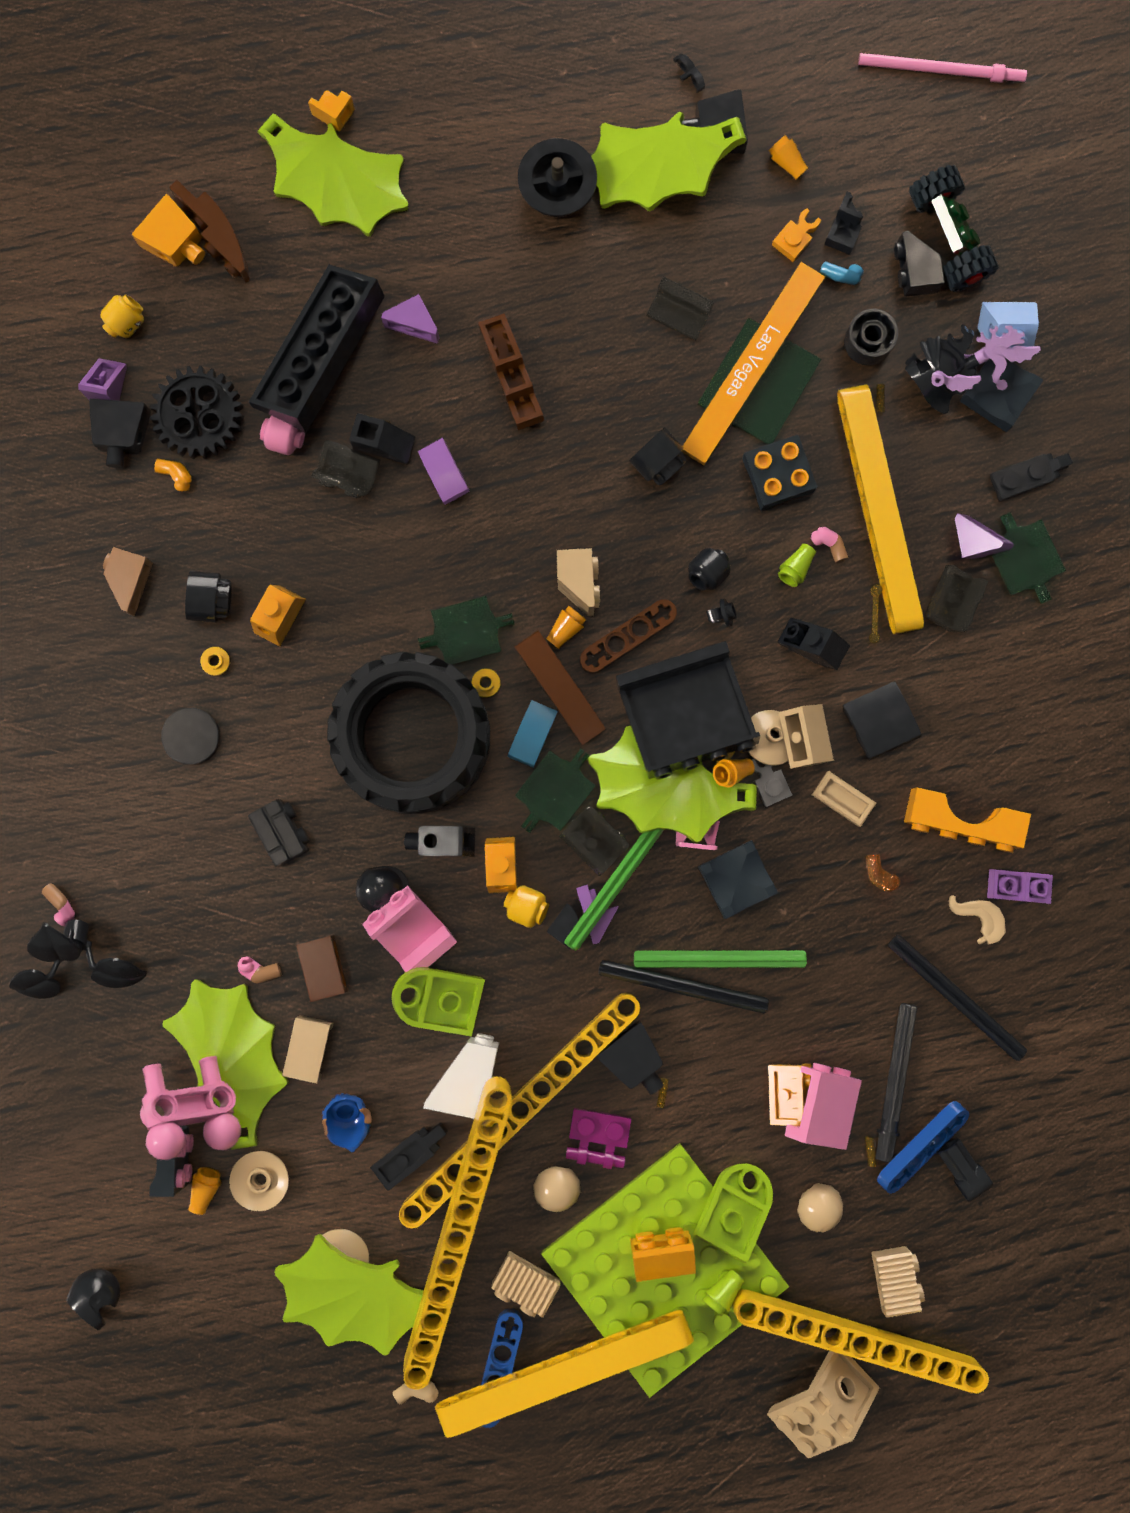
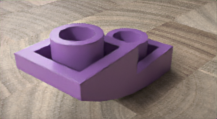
[418,438,470,505]
[987,869,1053,904]

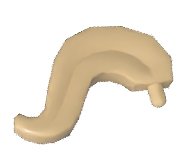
[948,895,1006,944]

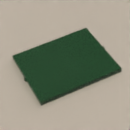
[698,317,821,445]

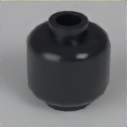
[688,548,731,590]

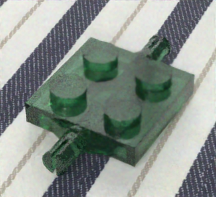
[991,512,1066,604]
[418,596,515,665]
[515,748,596,833]

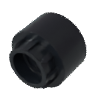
[844,308,898,366]
[629,427,686,485]
[185,571,232,623]

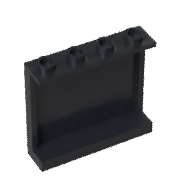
[616,641,760,780]

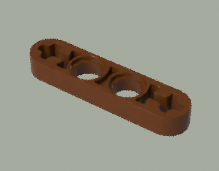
[580,599,677,674]

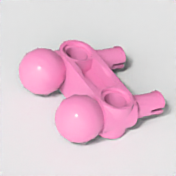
[140,1056,241,1160]

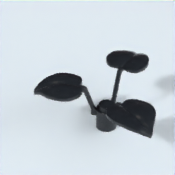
[9,919,147,999]

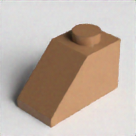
[103,547,153,616]

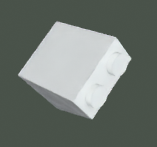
[424,1033,499,1118]

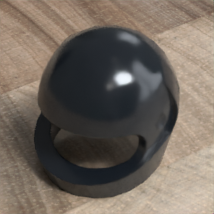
[355,866,409,912]
[66,1268,120,1330]

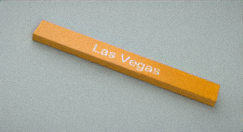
[681,262,825,465]

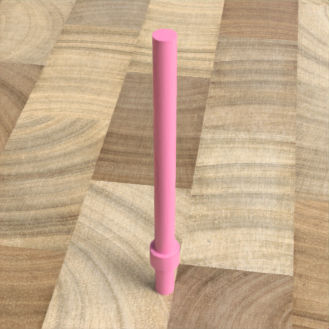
[858,53,1027,83]

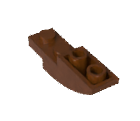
[169,180,250,283]

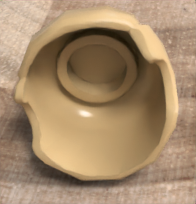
[533,1166,581,1212]
[797,1183,843,1232]

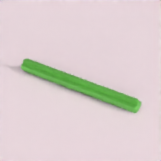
[564,829,665,951]
[634,950,807,968]

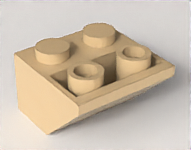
[557,548,600,616]

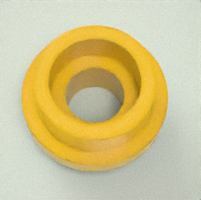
[200,647,230,676]
[472,669,500,697]

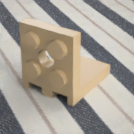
[767,1351,880,1458]

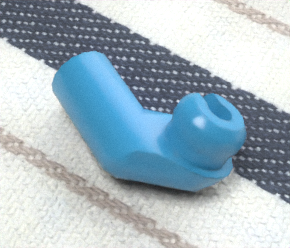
[820,261,863,285]

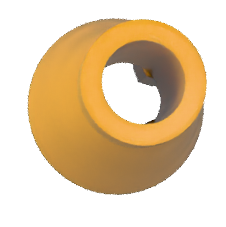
[769,135,808,180]
[546,606,586,649]
[713,758,755,788]
[188,1167,221,1215]

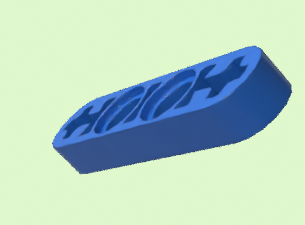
[877,1101,969,1194]
[481,1308,523,1428]

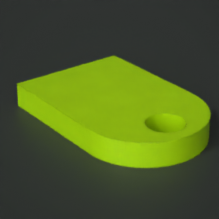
[392,967,485,1036]
[693,1164,773,1263]

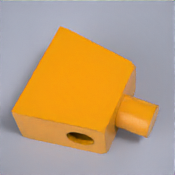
[132,194,206,266]
[250,584,306,647]
[485,837,517,893]

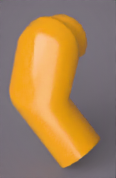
[155,458,192,492]

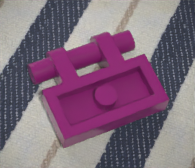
[566,1108,631,1169]

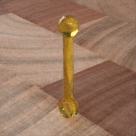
[869,584,882,643]

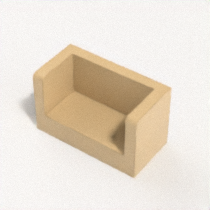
[282,1015,333,1083]

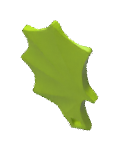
[591,112,746,212]
[257,113,408,236]
[588,726,757,844]
[163,979,289,1150]
[275,1234,438,1355]

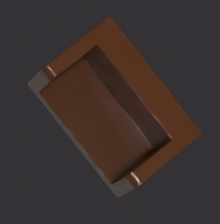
[296,935,348,1002]

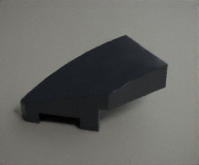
[824,191,863,255]

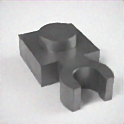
[752,759,792,807]

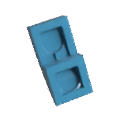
[507,700,558,768]

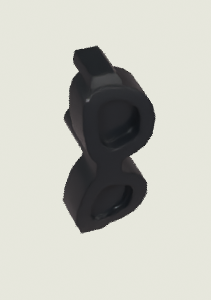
[673,54,705,93]

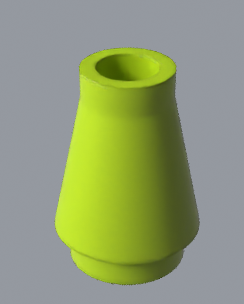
[778,543,816,587]
[703,1269,745,1316]

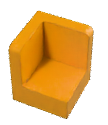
[308,91,355,132]

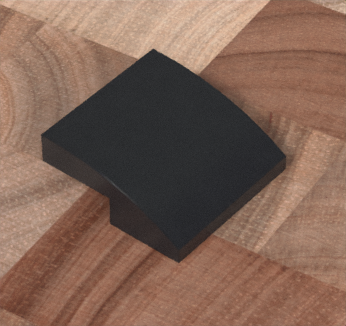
[843,681,922,761]

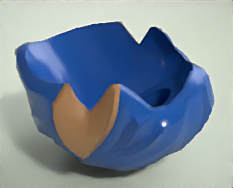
[322,1093,372,1152]

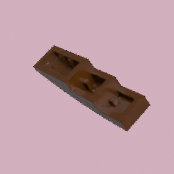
[478,313,544,430]
[514,630,606,745]

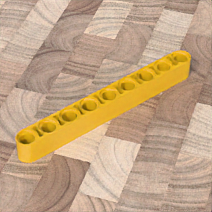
[837,384,924,634]
[732,1289,989,1393]
[435,1310,694,1438]

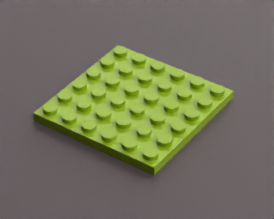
[541,1143,789,1398]

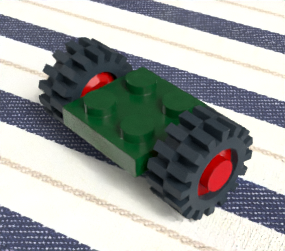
[909,165,999,292]

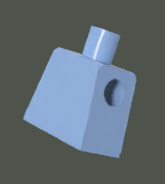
[977,302,1039,348]

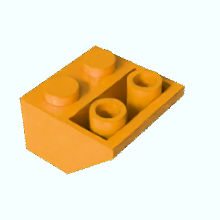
[630,1227,696,1282]

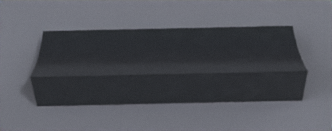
[249,264,385,433]

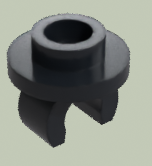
[706,598,737,627]

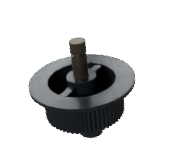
[518,138,597,218]

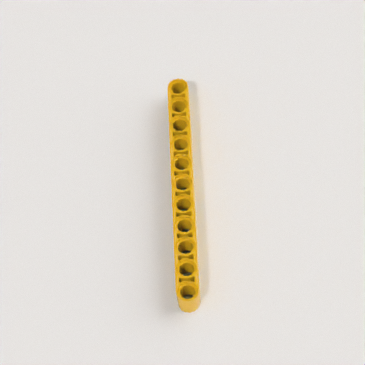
[399,993,640,1229]
[404,1077,512,1390]

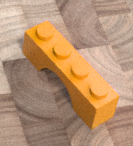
[904,787,1031,853]

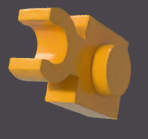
[772,209,821,262]

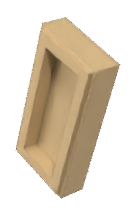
[811,771,876,827]

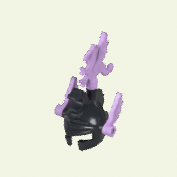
[905,324,1041,414]

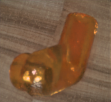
[865,854,900,892]

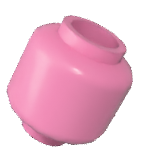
[260,416,305,455]

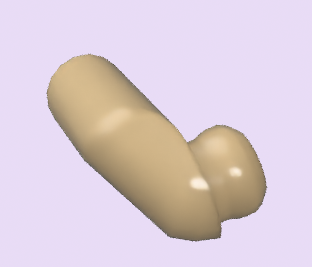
[392,1381,439,1405]

